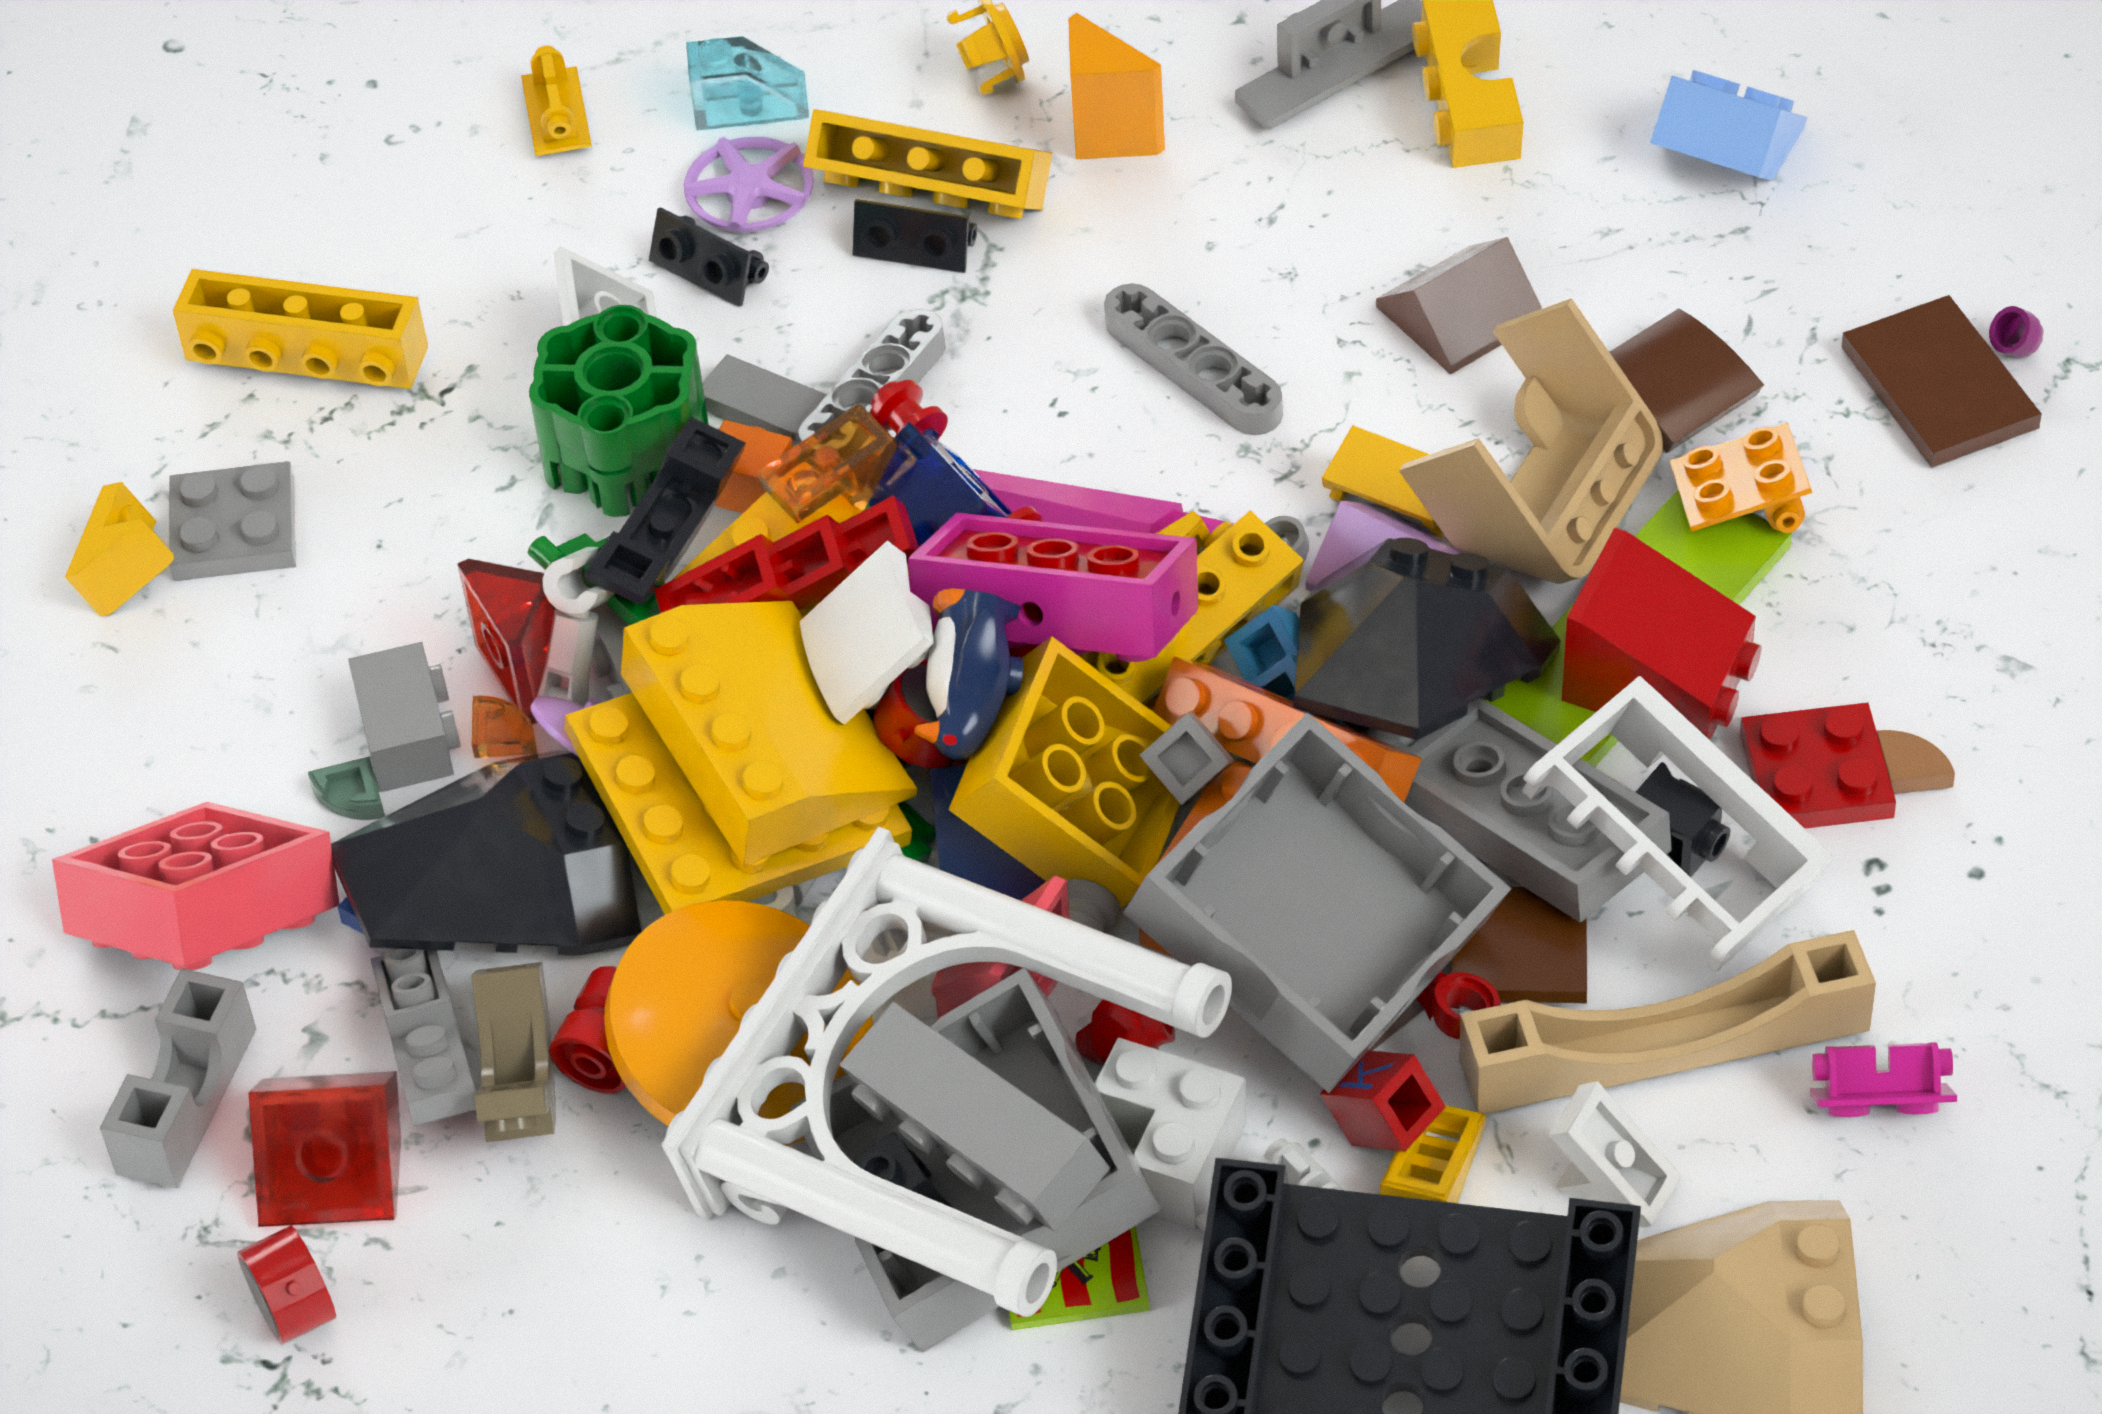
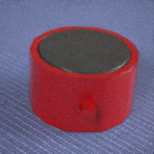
[874,659,956,768]
[237,1225,337,1345]

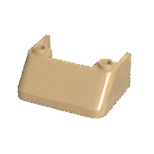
[1399,298,1663,584]

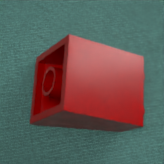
[1561,527,1762,740]

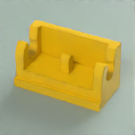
[1322,425,1444,537]

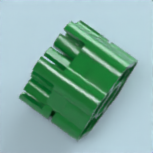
[529,305,709,517]

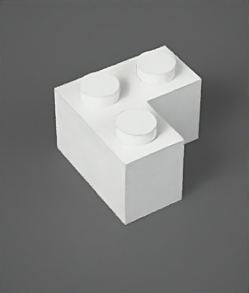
[1095,1037,1247,1231]

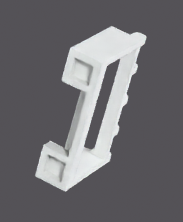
[1521,676,1834,973]

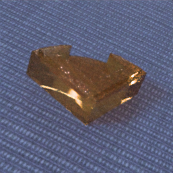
[471,695,538,758]

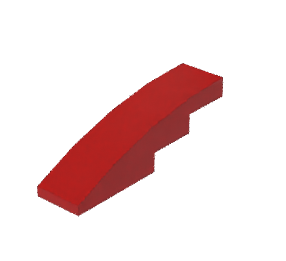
[654,495,919,613]

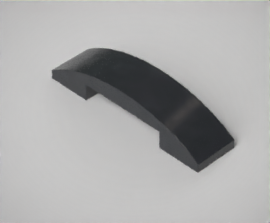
[584,416,746,606]

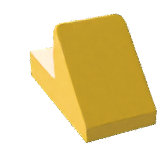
[65,481,174,617]

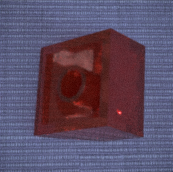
[248,1071,401,1227]

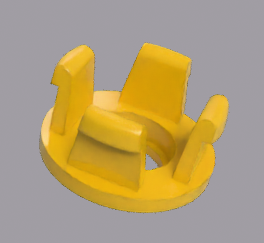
[946,0,1029,95]

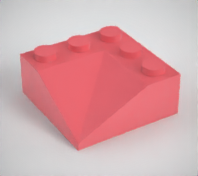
[52,802,340,970]

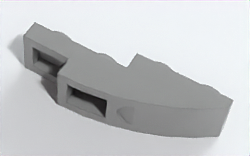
[370,948,476,1126]

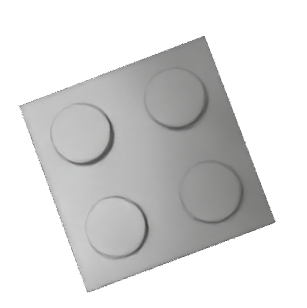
[169,461,296,581]

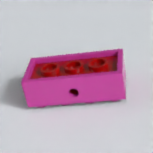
[908,513,1198,662]

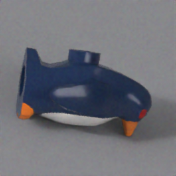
[914,588,1023,760]

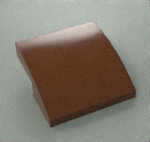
[1610,308,1764,453]
[1452,886,1587,1004]

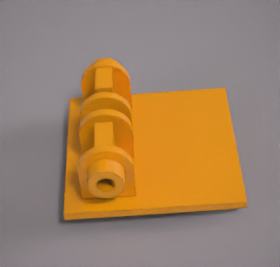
[1669,422,1813,533]

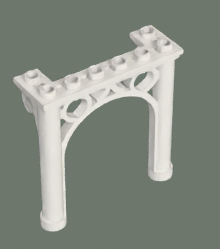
[661,827,1232,1317]

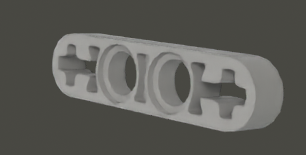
[1104,283,1283,435]
[798,309,946,471]

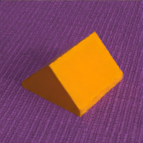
[1068,13,1165,160]

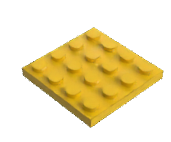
[564,693,912,915]

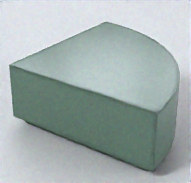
[308,756,385,820]

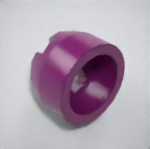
[1989,306,2044,357]

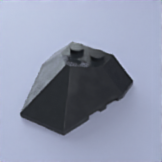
[1293,538,1561,740]
[331,750,642,955]

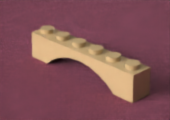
[1459,930,1876,1114]

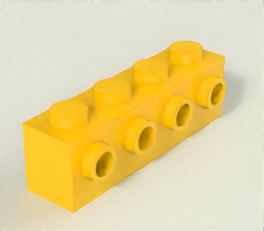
[803,109,1052,219]
[173,269,428,389]
[1078,510,1304,711]

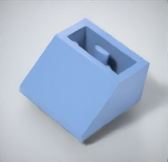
[1650,69,1808,181]

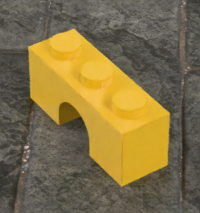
[1412,0,1524,168]

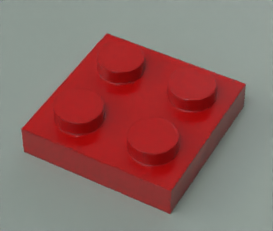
[1740,702,1896,829]

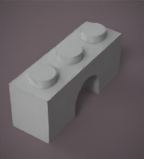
[100,968,257,1189]

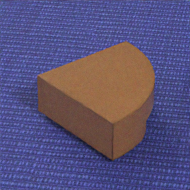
[1877,730,1955,794]

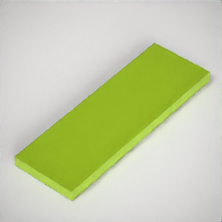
[1485,489,1792,767]

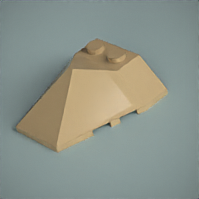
[1620,1200,1863,1414]

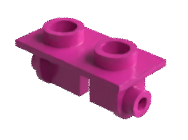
[1810,1042,1957,1117]

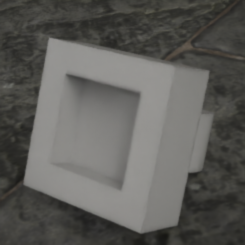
[1139,712,1235,805]

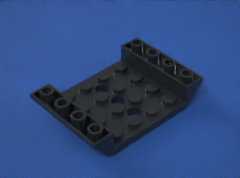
[1178,1158,1641,1414]

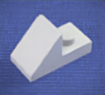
[1549,1081,1682,1228]

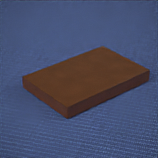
[1841,295,2042,468]

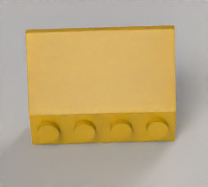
[621,601,917,867]

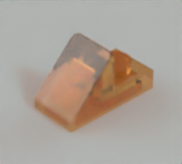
[757,403,897,524]

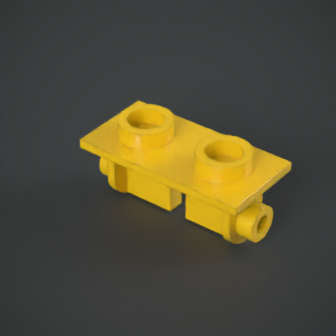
[521,45,592,156]

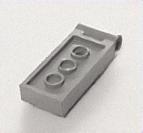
[1364,698,1671,923]

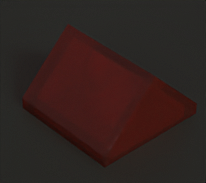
[457,558,556,728]

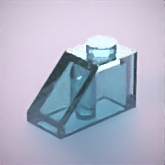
[686,36,810,131]

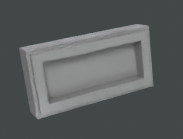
[703,354,827,440]

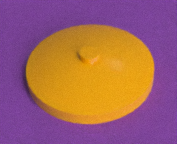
[604,900,873,1146]

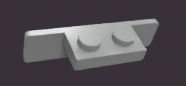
[1235,0,1422,130]

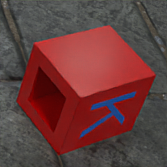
[1319,1050,1446,1152]

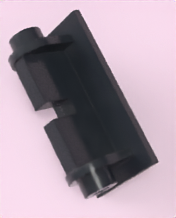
[852,199,977,273]
[649,207,769,307]

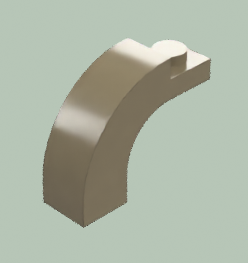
[471,962,556,1142]

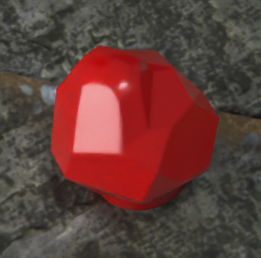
[1075,999,1175,1066]

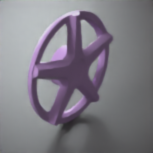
[683,136,814,232]

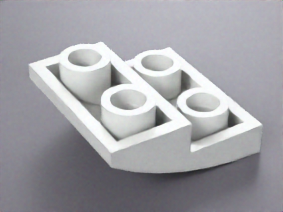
[800,541,934,725]

